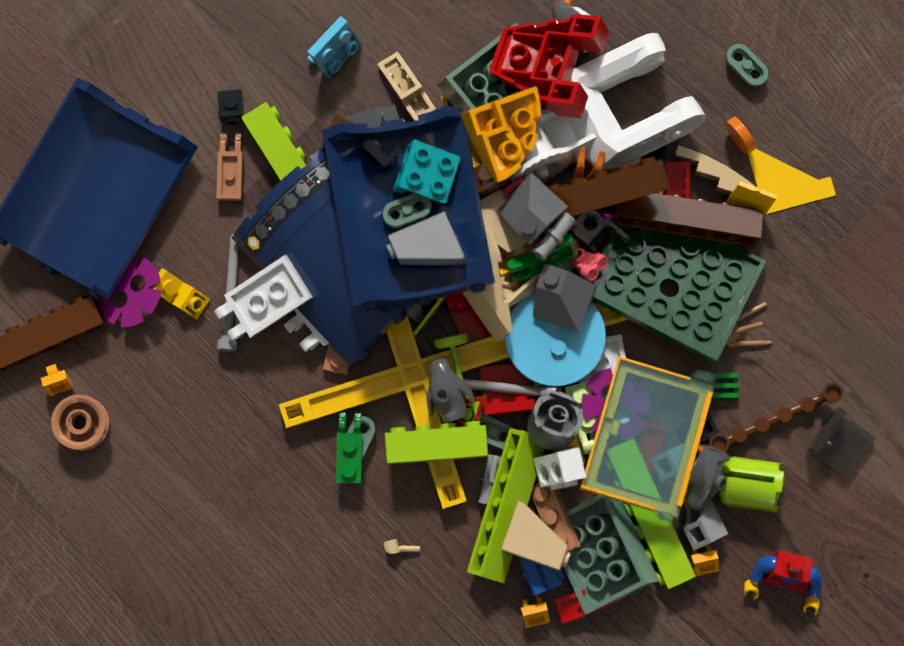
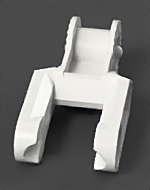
[510,33,706,183]

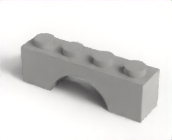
[650,443,728,550]

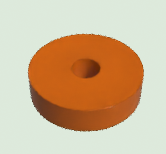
[725,117,756,155]

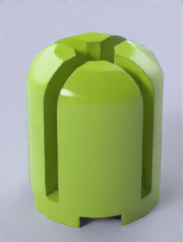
[718,457,784,513]

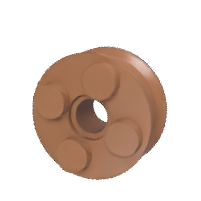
[51,395,110,451]

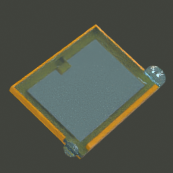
[580,356,716,521]

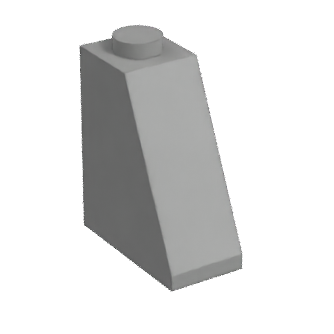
[386,212,466,265]

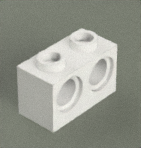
[534,448,586,490]

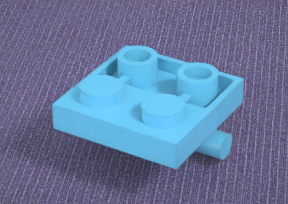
[307,16,362,78]

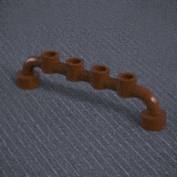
[708,383,843,452]

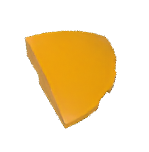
[460,86,541,183]

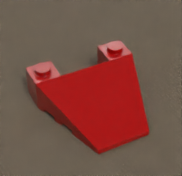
[489,14,610,119]

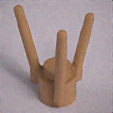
[725,302,772,349]

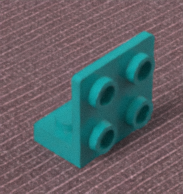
[392,139,460,204]

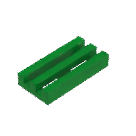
[688,373,739,399]

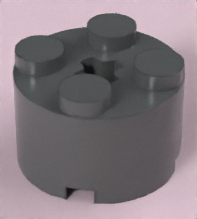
[527,392,583,452]

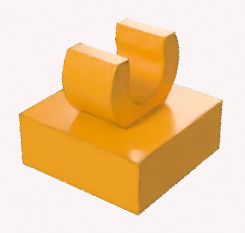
[41,364,73,397]
[692,544,719,576]
[521,596,550,628]

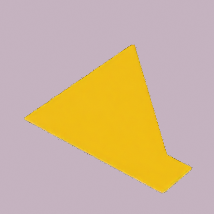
[748,149,836,214]

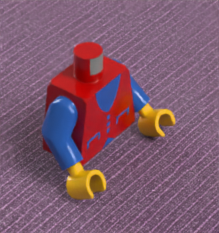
[744,551,823,615]

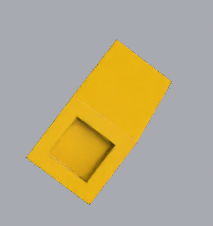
[149,268,210,320]

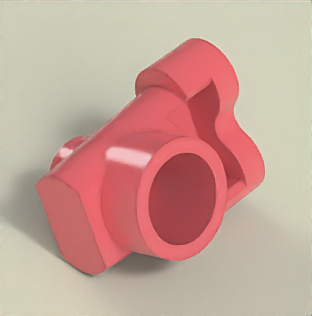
[568,248,609,281]

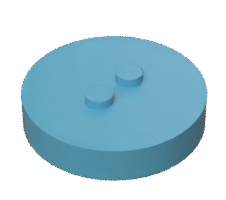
[505,293,606,387]

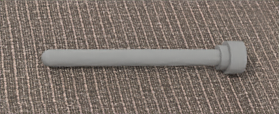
[217,234,239,352]
[463,379,559,397]

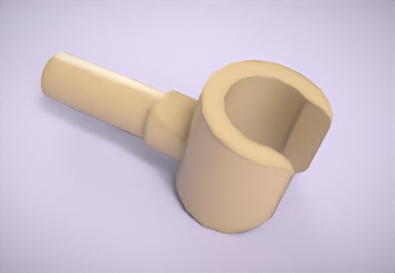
[384,539,420,554]

